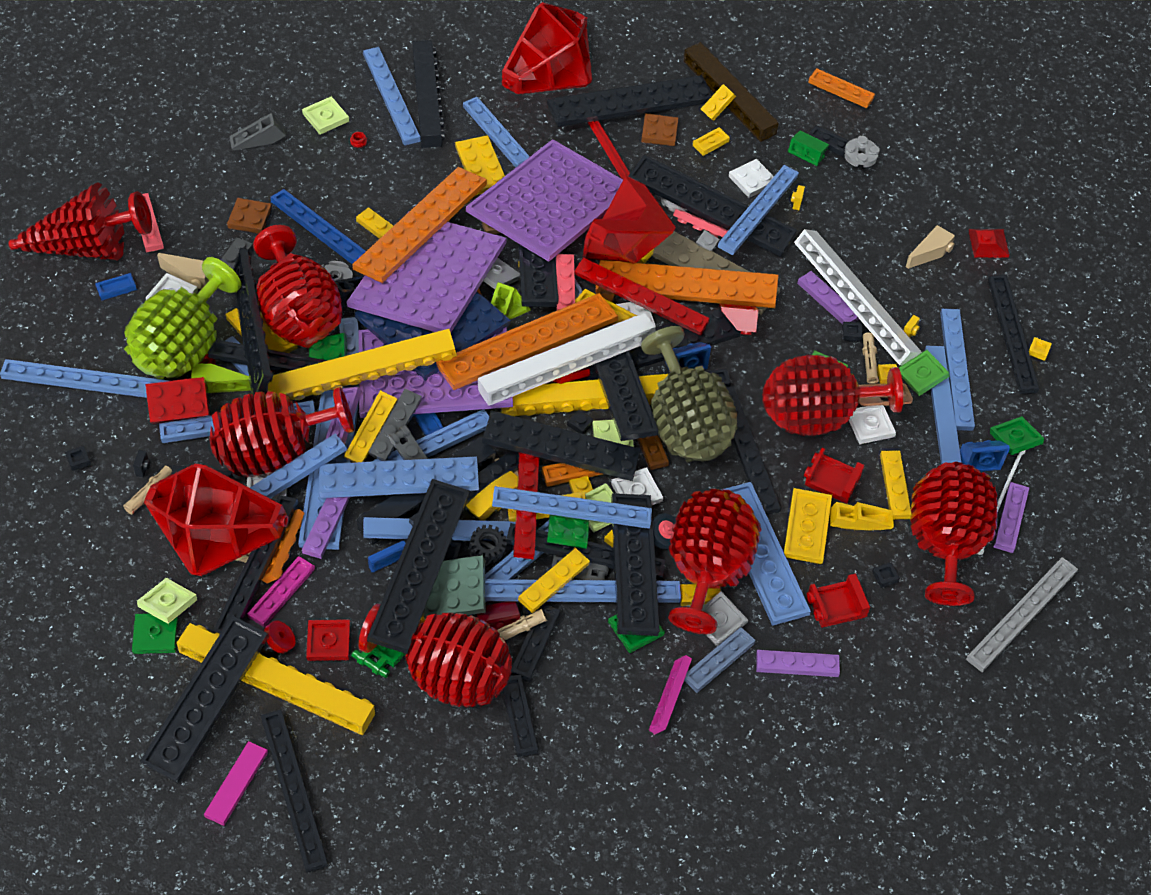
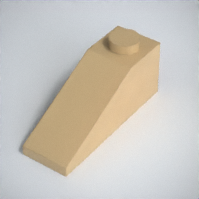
[906,225,955,269]
[157,253,209,289]

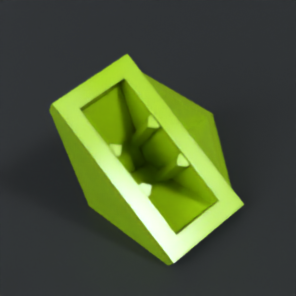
[491,282,531,320]

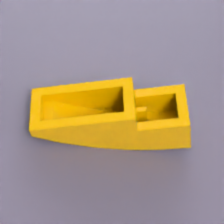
[466,471,518,521]
[830,502,894,530]

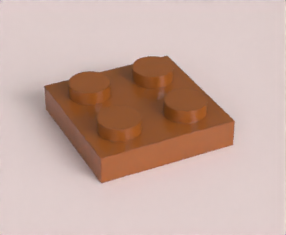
[641,114,678,146]
[227,198,272,234]

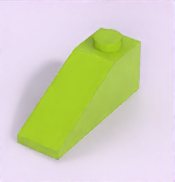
[191,363,251,393]

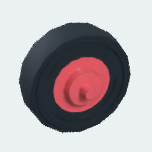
[652,513,676,549]

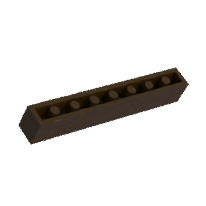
[683,42,779,142]

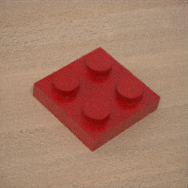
[306,620,350,661]

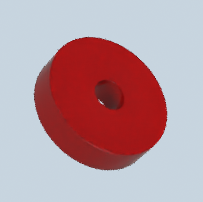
[264,621,295,654]

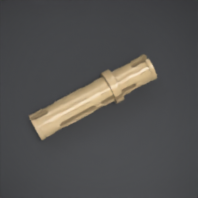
[862,333,879,384]
[123,466,172,515]
[497,609,547,640]

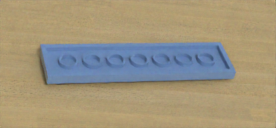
[319,457,479,498]
[721,482,811,626]

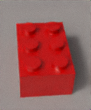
[145,377,210,424]

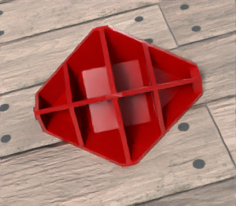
[502,2,592,94]
[583,176,676,264]
[144,464,288,576]

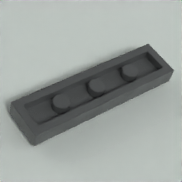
[368,389,422,461]

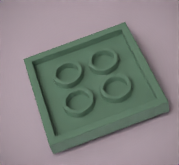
[423,555,486,620]

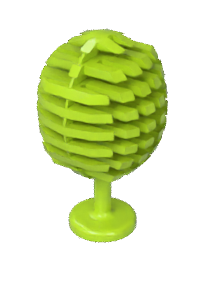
[124,257,241,380]

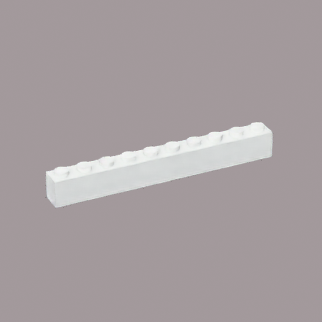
[794,229,922,365]
[478,313,655,406]

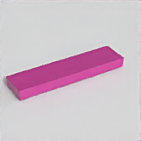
[247,556,315,627]
[649,655,692,734]
[204,741,268,826]

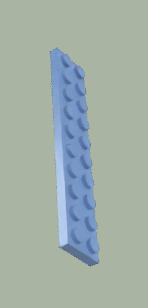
[298,385,359,550]

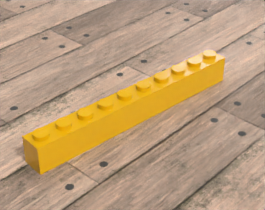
[268,329,457,400]
[501,374,668,416]
[177,623,375,735]

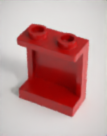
[804,448,865,504]
[807,573,870,628]

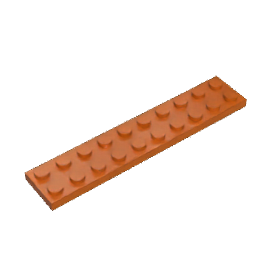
[352,167,487,283]
[595,260,778,308]
[436,293,618,390]

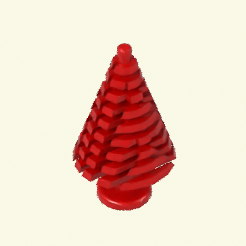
[8,182,152,260]

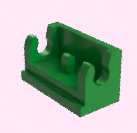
[788,130,829,166]

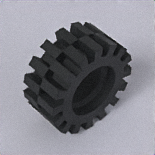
[469,525,507,564]

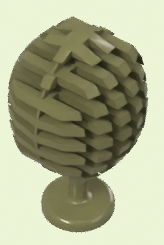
[641,326,737,463]

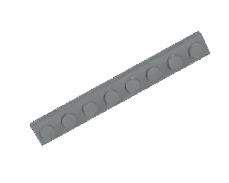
[966,557,1078,672]

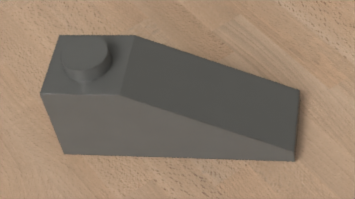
[229,113,286,150]

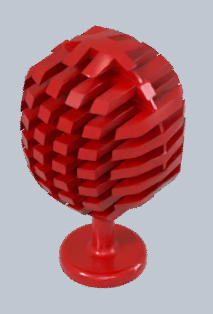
[253,225,342,348]
[762,354,903,436]
[209,387,354,477]
[910,462,998,606]
[668,489,762,634]
[359,603,512,707]

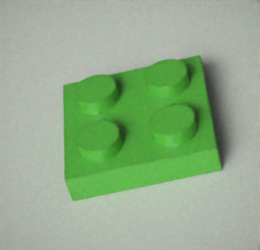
[899,350,950,396]

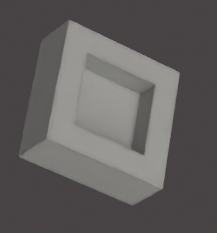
[696,230,719,251]

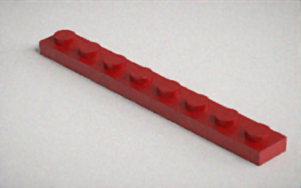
[574,257,709,336]
[513,452,539,560]

